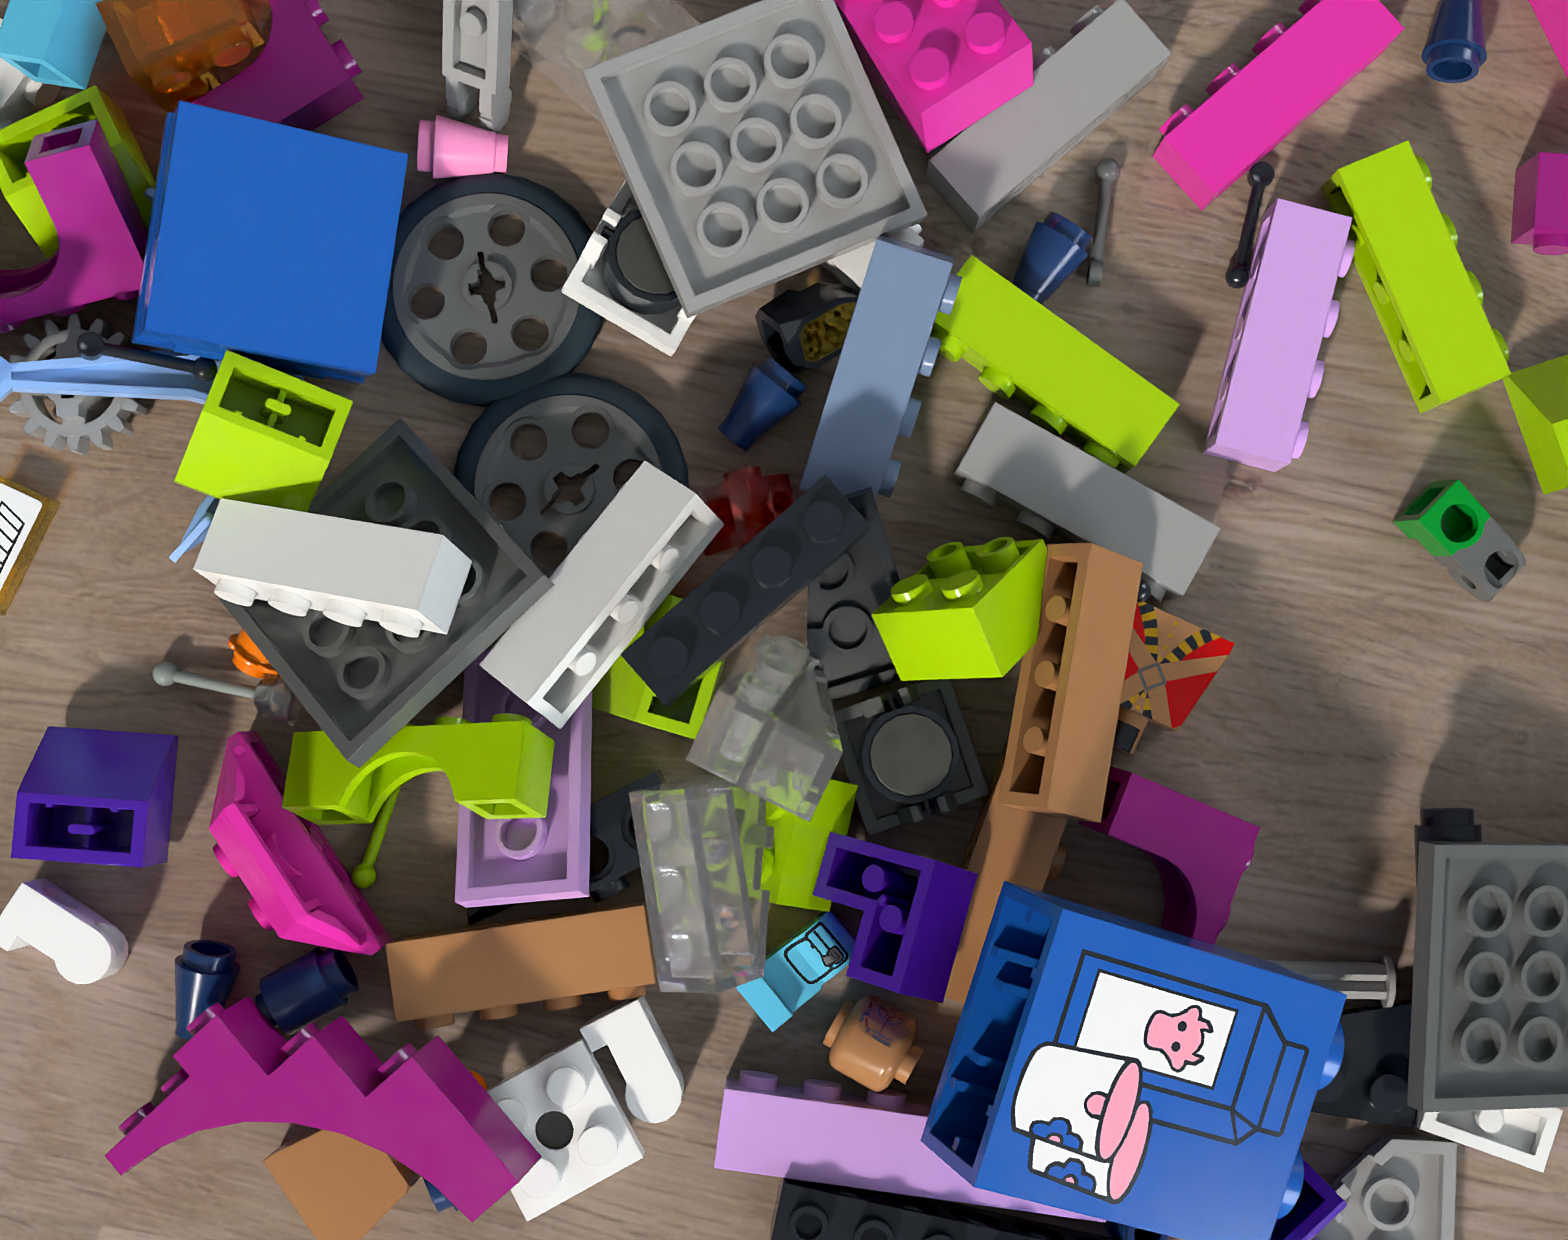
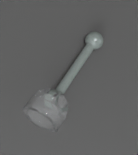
[153,661,305,727]

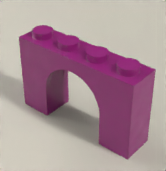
[121,0,364,131]
[0,119,148,333]
[1078,766,1260,945]

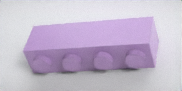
[1202,198,1355,472]

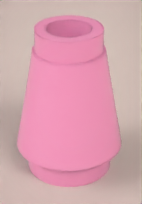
[417,115,509,179]

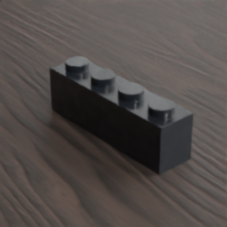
[620,475,871,707]

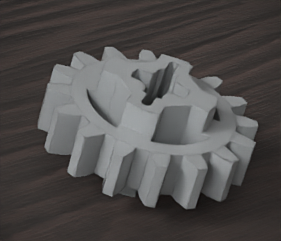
[9,314,148,455]

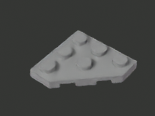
[1311,1134,1457,1240]

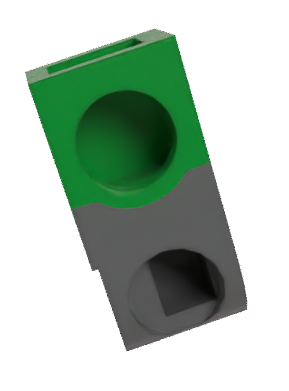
[1393,479,1526,602]

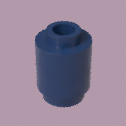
[255,948,359,1035]

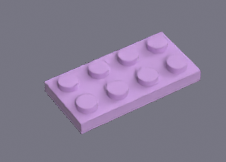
[455,648,592,908]

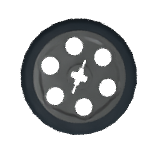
[381,172,603,407]
[453,373,689,578]

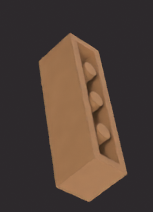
[997,543,1143,823]
[945,742,1077,1004]
[385,900,659,1030]

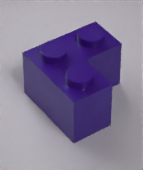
[813,832,978,1003]

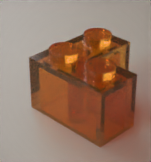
[96,0,265,114]

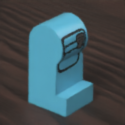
[735,910,855,1032]

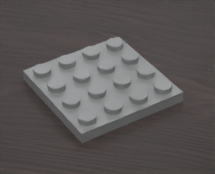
[582,0,927,319]

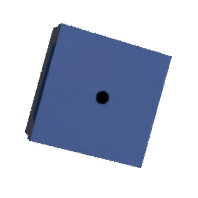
[132,100,408,385]

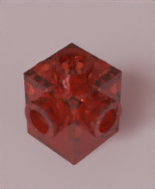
[696,466,795,557]

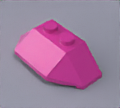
[209,731,393,956]

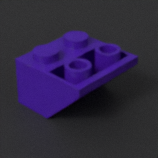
[11,726,179,867]

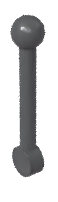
[1086,158,1120,287]

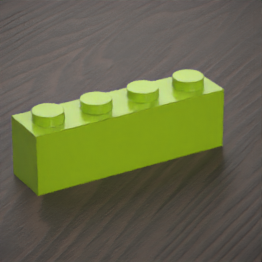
[1321,140,1511,414]
[930,254,1180,474]

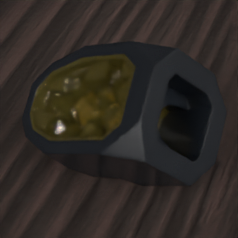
[755,283,860,373]

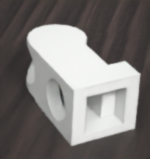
[0,878,128,984]
[580,996,685,1123]

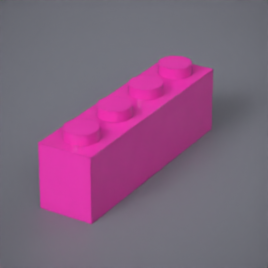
[1153,0,1405,211]

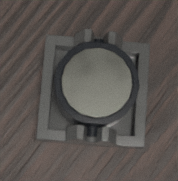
[826,679,990,836]

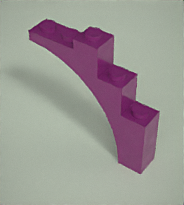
[104,996,542,1222]

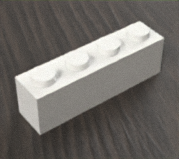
[480,461,724,729]
[193,498,472,637]

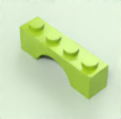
[282,713,555,825]

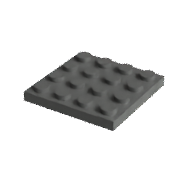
[217,418,554,768]
[1407,841,1568,1112]

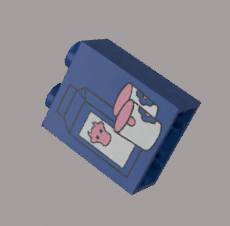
[920,881,1347,1240]

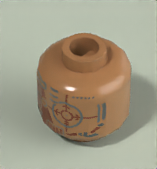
[823,994,924,1093]

